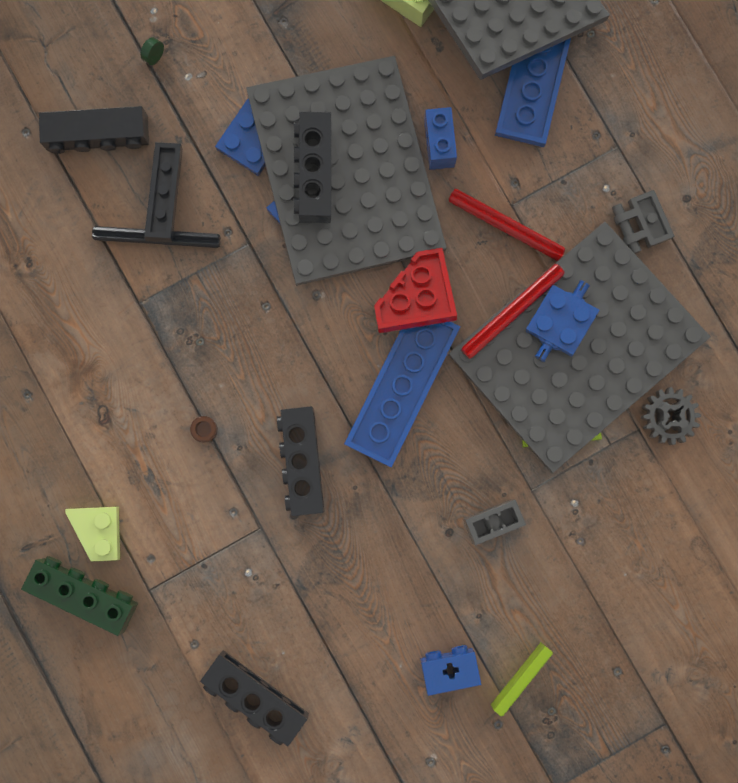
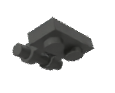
[612,190,675,254]

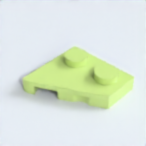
[65,507,120,561]

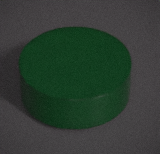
[140,37,164,65]

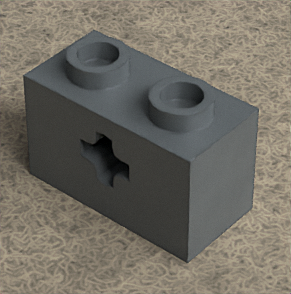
[463,499,526,545]

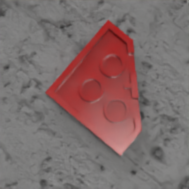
[374,248,457,333]

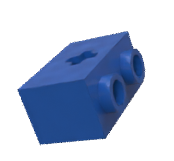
[424,107,457,170]
[420,645,481,696]

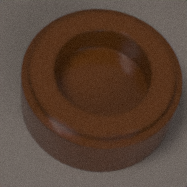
[190,416,218,443]

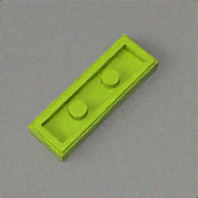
[491,642,553,717]

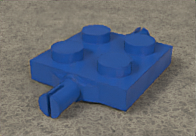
[526,280,599,362]

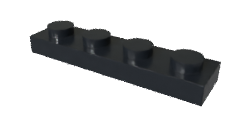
[144,142,183,242]

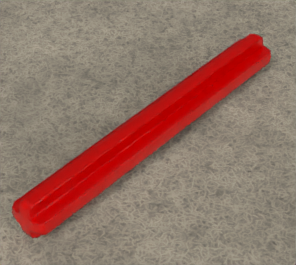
[449,189,565,261]
[461,264,565,359]

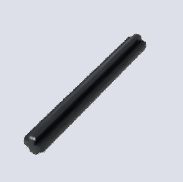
[92,226,221,248]

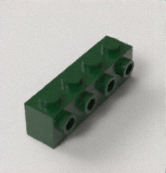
[21,556,138,636]

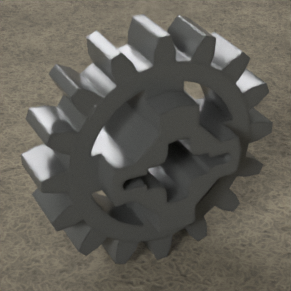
[641,387,701,445]

